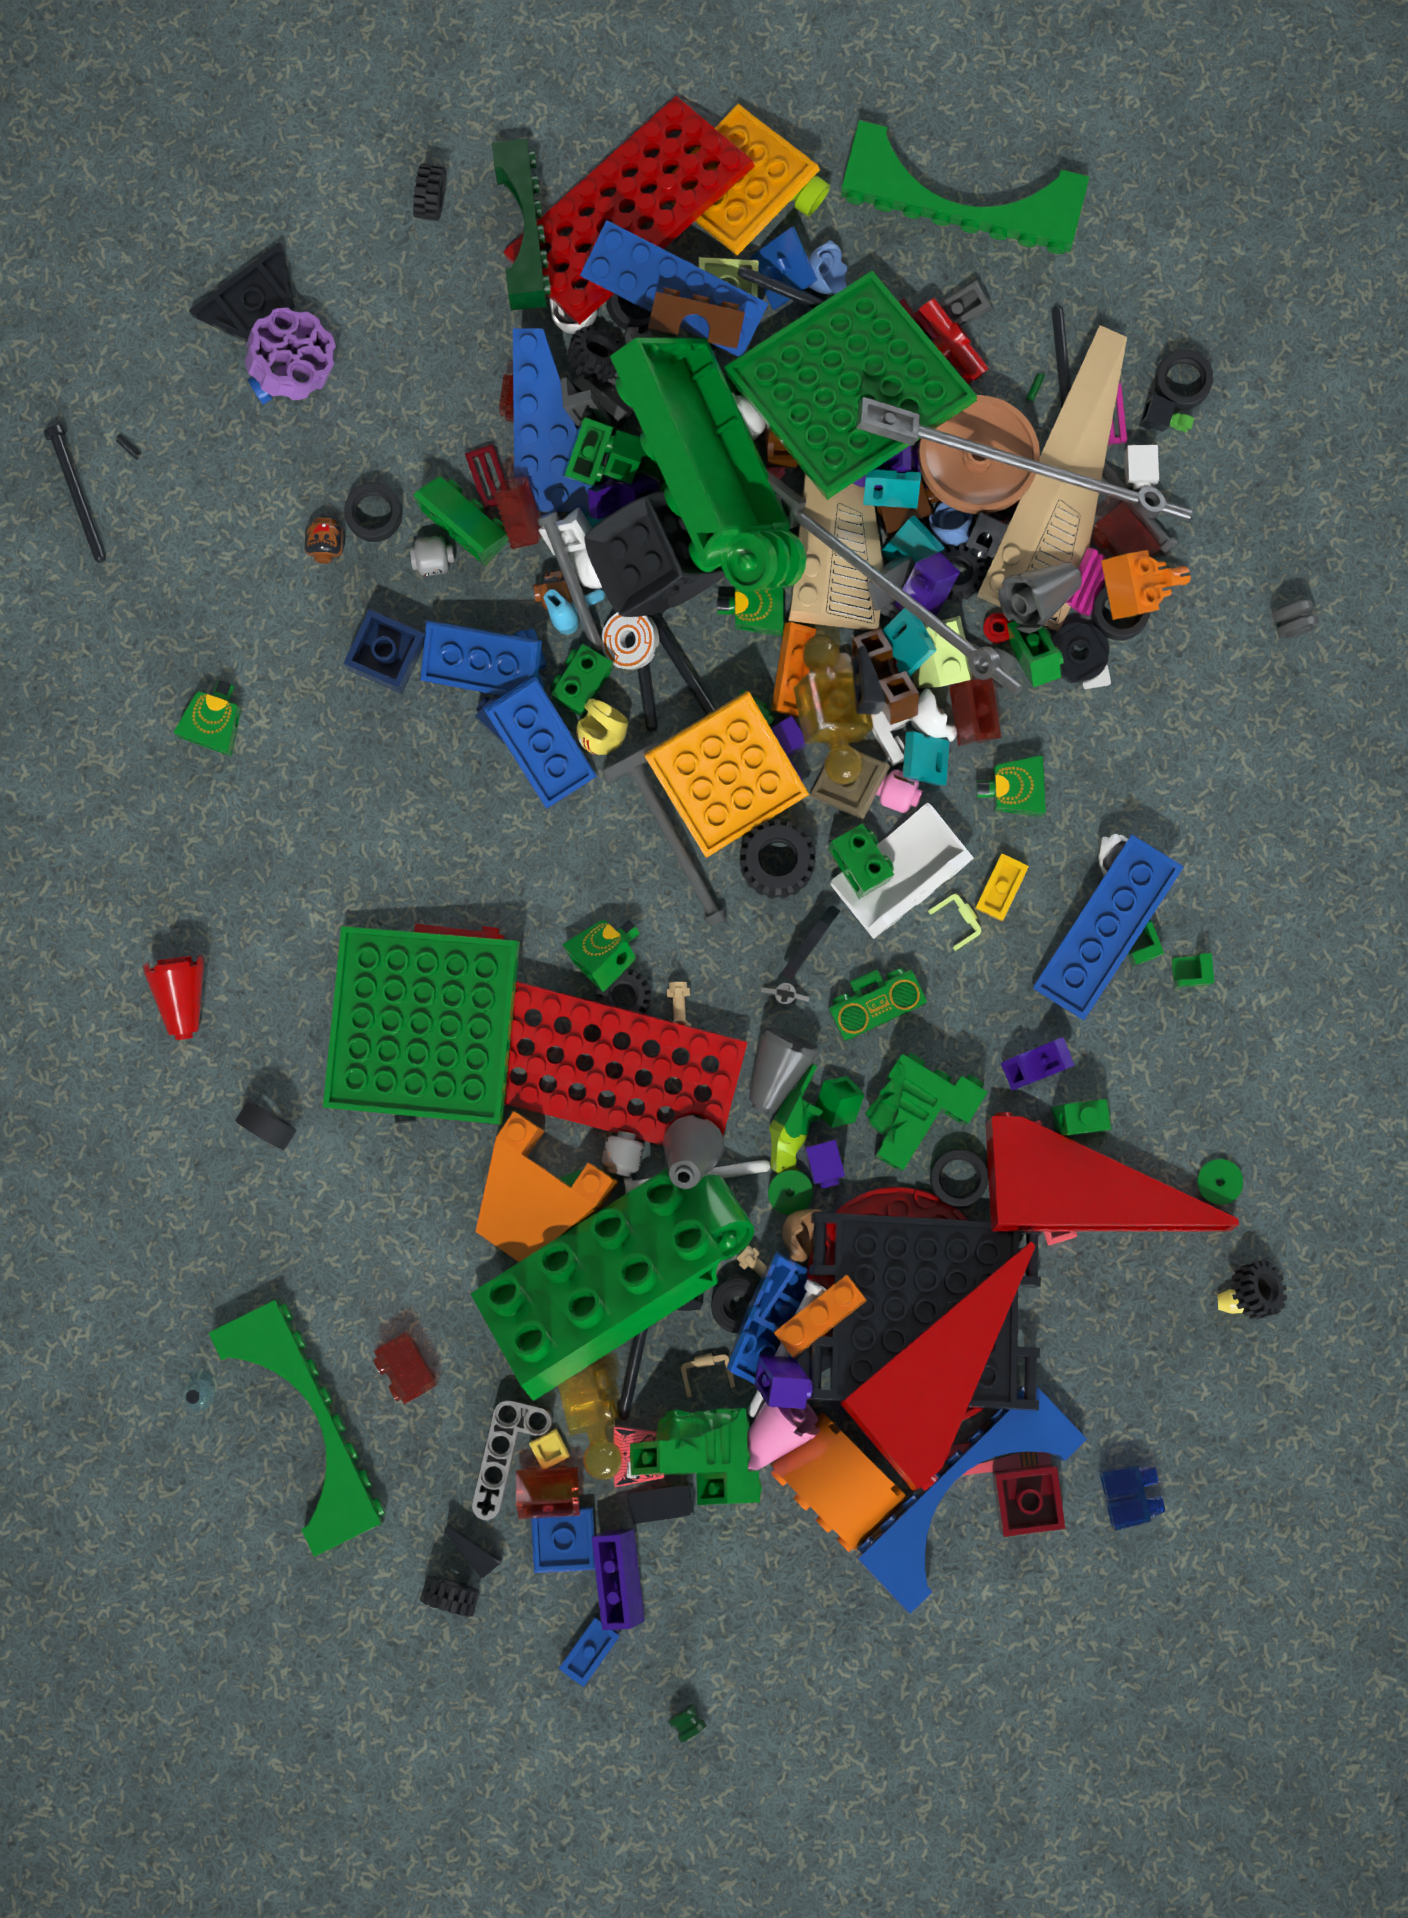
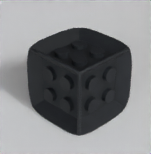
[584,491,725,617]

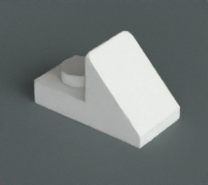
[538,508,592,555]
[863,711,911,767]

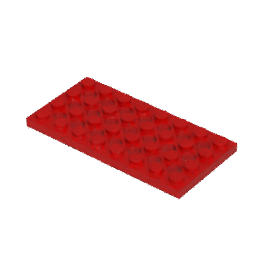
[503,96,755,325]
[504,981,748,1145]

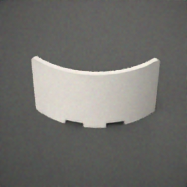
[830,803,974,939]

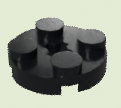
[1052,622,1110,683]

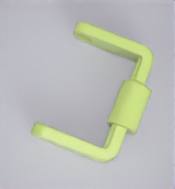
[928,894,981,951]

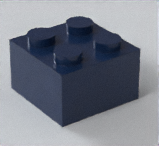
[343,609,425,694]

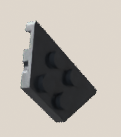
[189,242,295,342]

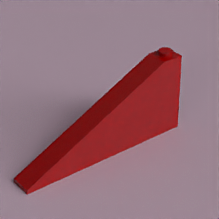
[985,1112,1239,1232]
[841,1241,1036,1491]

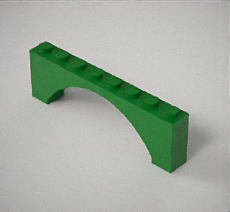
[841,120,1089,254]
[208,1300,386,1557]

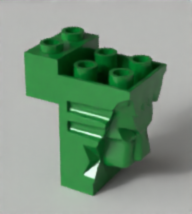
[865,1053,988,1172]
[630,1408,762,1505]

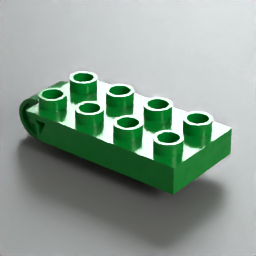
[610,338,807,592]
[470,1168,755,1401]

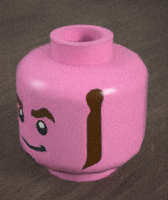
[876,770,923,813]

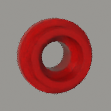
[983,613,1012,643]

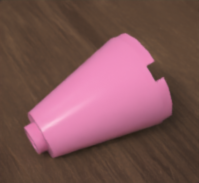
[747,1402,820,1470]

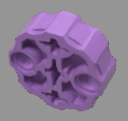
[245,308,336,400]

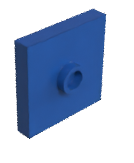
[531,1507,595,1573]

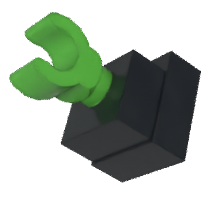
[1139,394,1194,433]

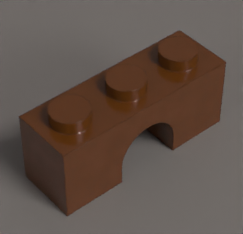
[648,287,745,349]
[852,628,919,725]

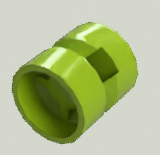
[790,176,831,217]

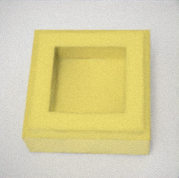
[529,1428,570,1470]

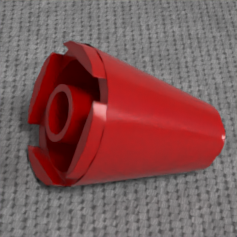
[142,955,204,1040]

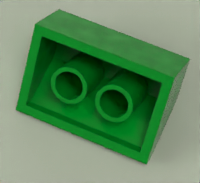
[413,476,509,567]

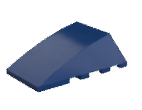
[727,1251,808,1384]

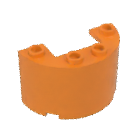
[770,1411,908,1552]

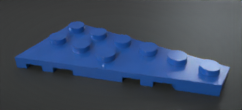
[513,328,596,512]

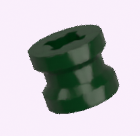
[668,1704,707,1743]

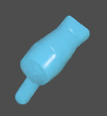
[543,589,605,635]

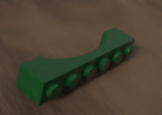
[492,139,551,311]

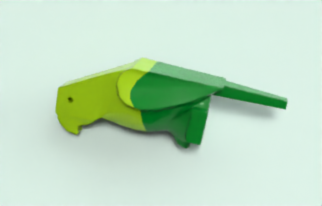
[769,1064,823,1173]

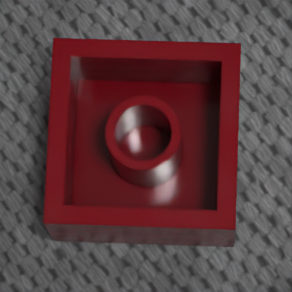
[992,1464,1066,1537]

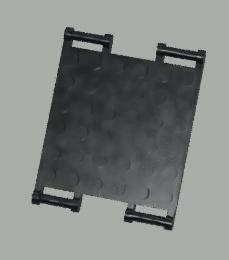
[807,1212,1042,1411]

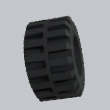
[740,820,816,899]

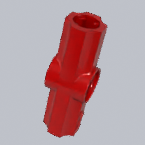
[914,298,989,385]

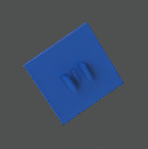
[750,227,818,310]

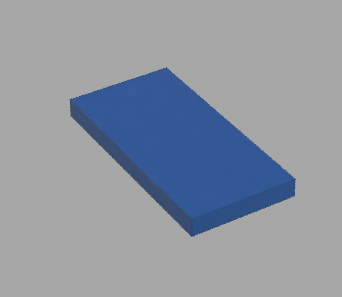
[420,620,542,696]
[483,676,597,809]

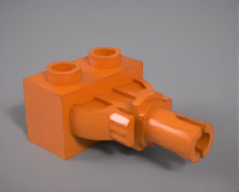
[1101,550,1191,620]

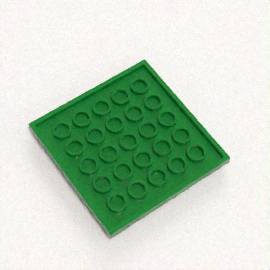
[724,271,977,500]
[323,926,520,1125]

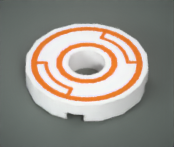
[601,613,659,670]

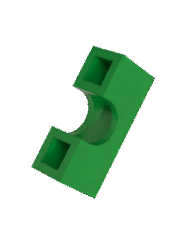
[603,430,667,491]

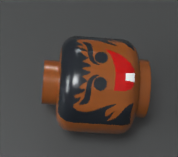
[304,518,344,564]
[533,570,573,611]

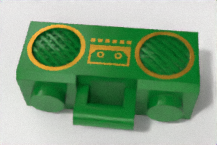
[828,968,927,1043]

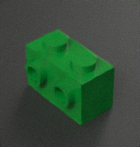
[562,417,615,486]
[1007,621,1063,688]
[550,644,614,718]
[828,823,895,899]

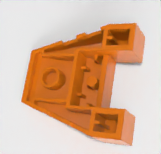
[475,1111,619,1262]

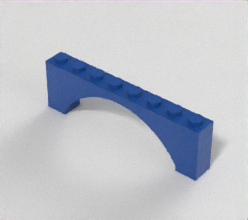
[856,1385,1087,1614]

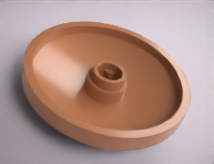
[918,395,1040,514]

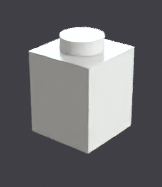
[1124,445,1159,492]

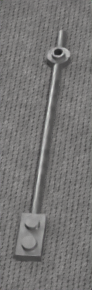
[857,397,1192,521]
[766,470,1023,695]

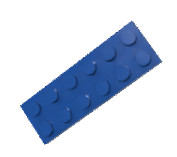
[580,220,769,357]
[1033,834,1184,1020]

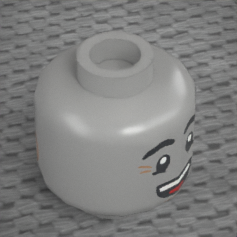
[410,536,454,577]
[601,1131,644,1177]

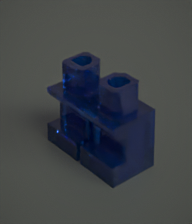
[1099,1464,1166,1531]

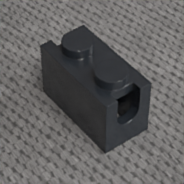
[966,510,1013,559]

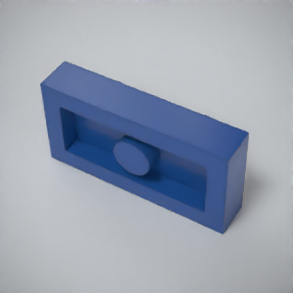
[559,1616,620,1687]

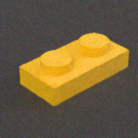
[975,853,1029,921]

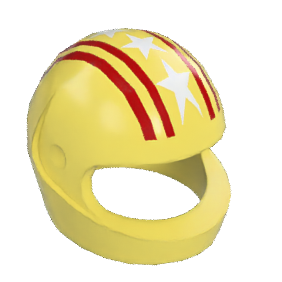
[576,698,629,755]

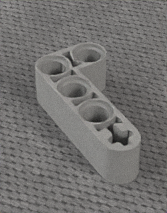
[472,1399,553,1520]

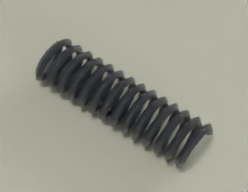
[115,434,141,460]

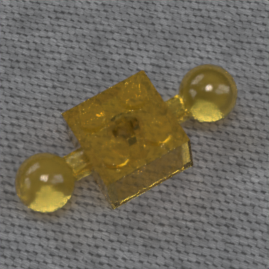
[793,634,874,785]
[558,1364,623,1480]

